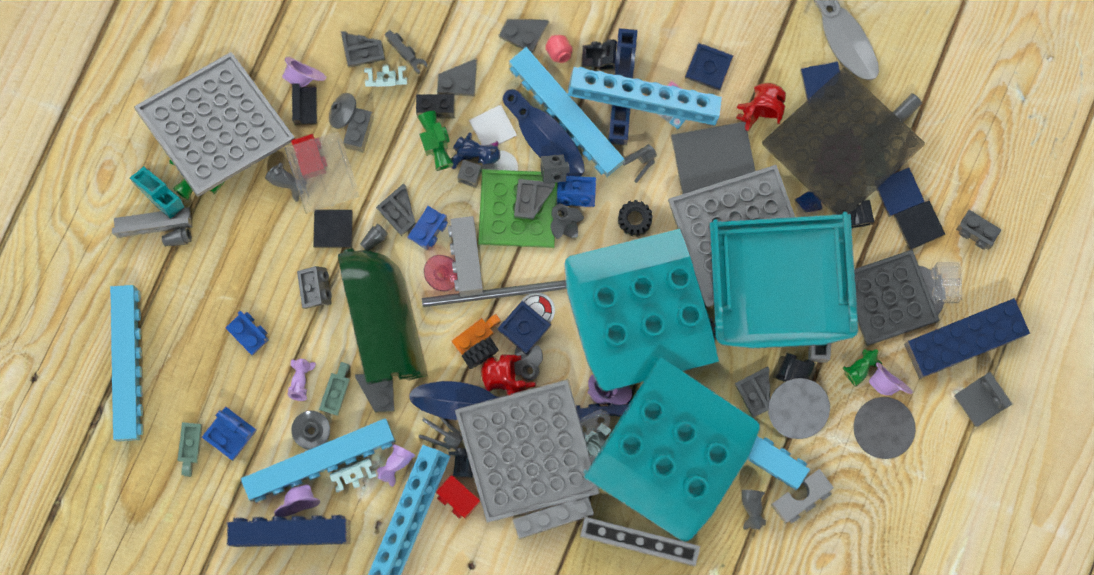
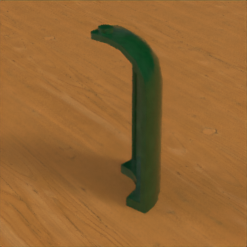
[338,248,428,385]

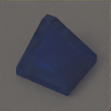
[795,190,823,213]

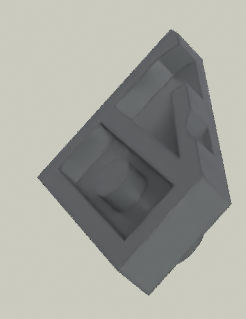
[499,19,549,53]
[341,31,385,68]
[437,59,477,96]
[514,179,555,220]
[376,183,416,236]
[735,366,770,418]
[355,374,395,413]

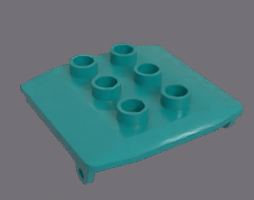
[710,212,858,349]
[564,229,719,391]
[583,357,760,542]

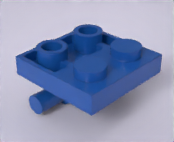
[202,406,257,461]

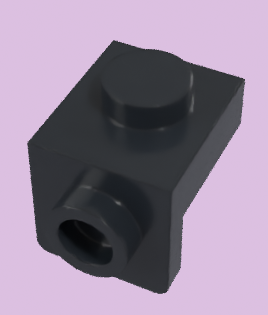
[448,448,473,478]

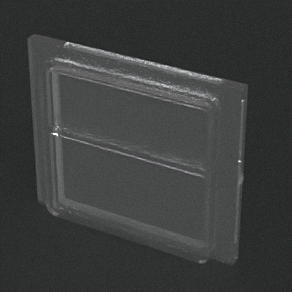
[285,132,359,213]

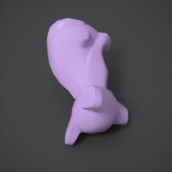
[288,359,316,401]
[377,444,415,487]

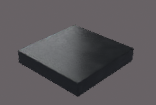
[894,200,946,250]
[313,209,353,248]

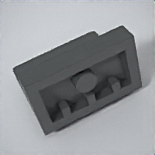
[954,372,1012,427]

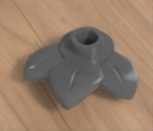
[550,204,584,239]
[514,345,543,380]

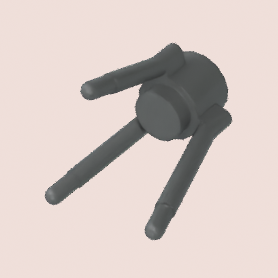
[623,144,657,183]
[419,417,463,451]

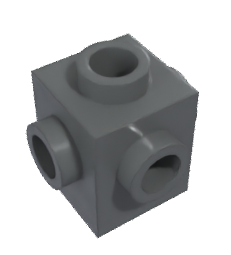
[540,155,570,183]

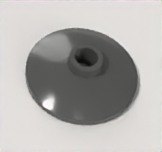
[329,93,356,129]
[291,411,330,449]

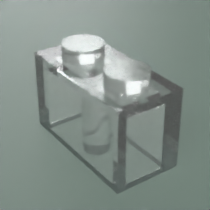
[931,262,963,303]

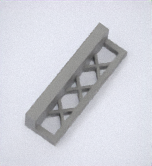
[112,207,193,238]

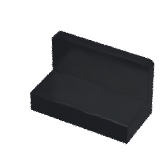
[292,83,317,125]

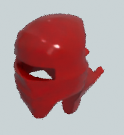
[736,83,786,131]
[481,354,536,395]

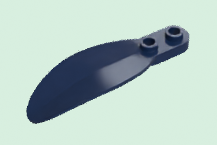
[503,89,585,177]
[409,381,499,420]

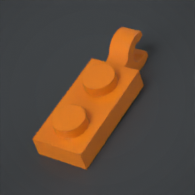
[452,314,501,355]

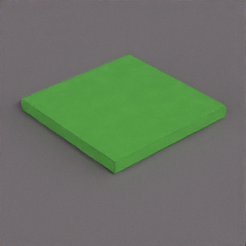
[478,169,557,248]

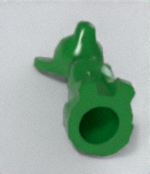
[843,349,882,387]

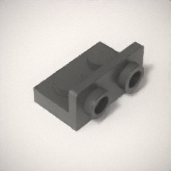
[956,210,1001,250]
[297,266,332,309]

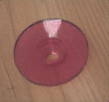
[424,255,458,292]

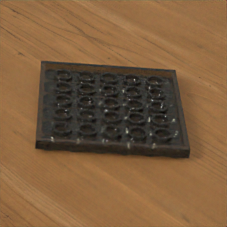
[762,67,925,215]

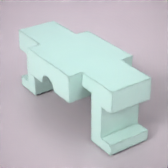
[364,65,407,87]
[583,422,611,458]
[330,457,377,492]

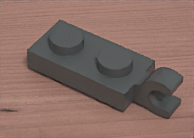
[385,30,428,74]

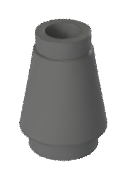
[360,223,388,250]
[162,226,192,247]

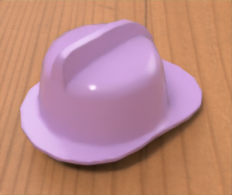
[283,57,326,87]
[869,362,913,395]
[588,375,632,405]
[274,485,320,517]

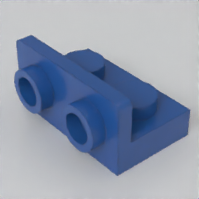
[557,176,596,207]
[408,206,448,250]
[225,310,269,356]

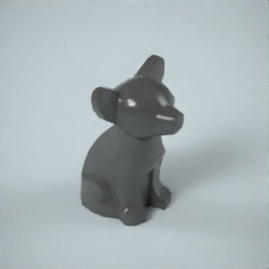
[265,163,307,202]
[741,490,766,530]

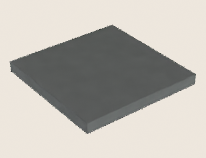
[671,122,756,194]
[854,249,940,346]

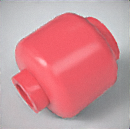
[545,35,573,63]

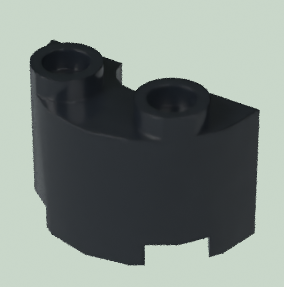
[581,39,617,70]
[773,353,817,382]

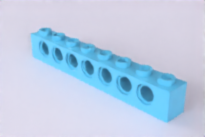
[567,67,722,125]
[368,445,451,575]

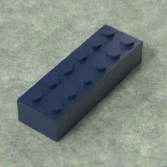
[904,298,1030,380]
[227,515,350,547]

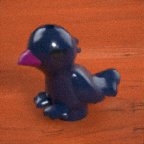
[451,132,501,170]

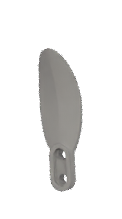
[814,0,879,80]

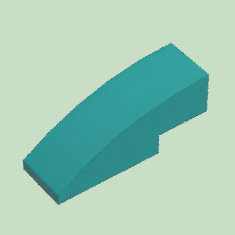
[130,166,185,219]

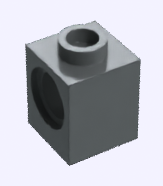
[457,160,482,188]

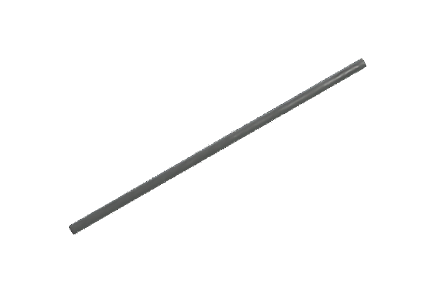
[422,280,567,307]

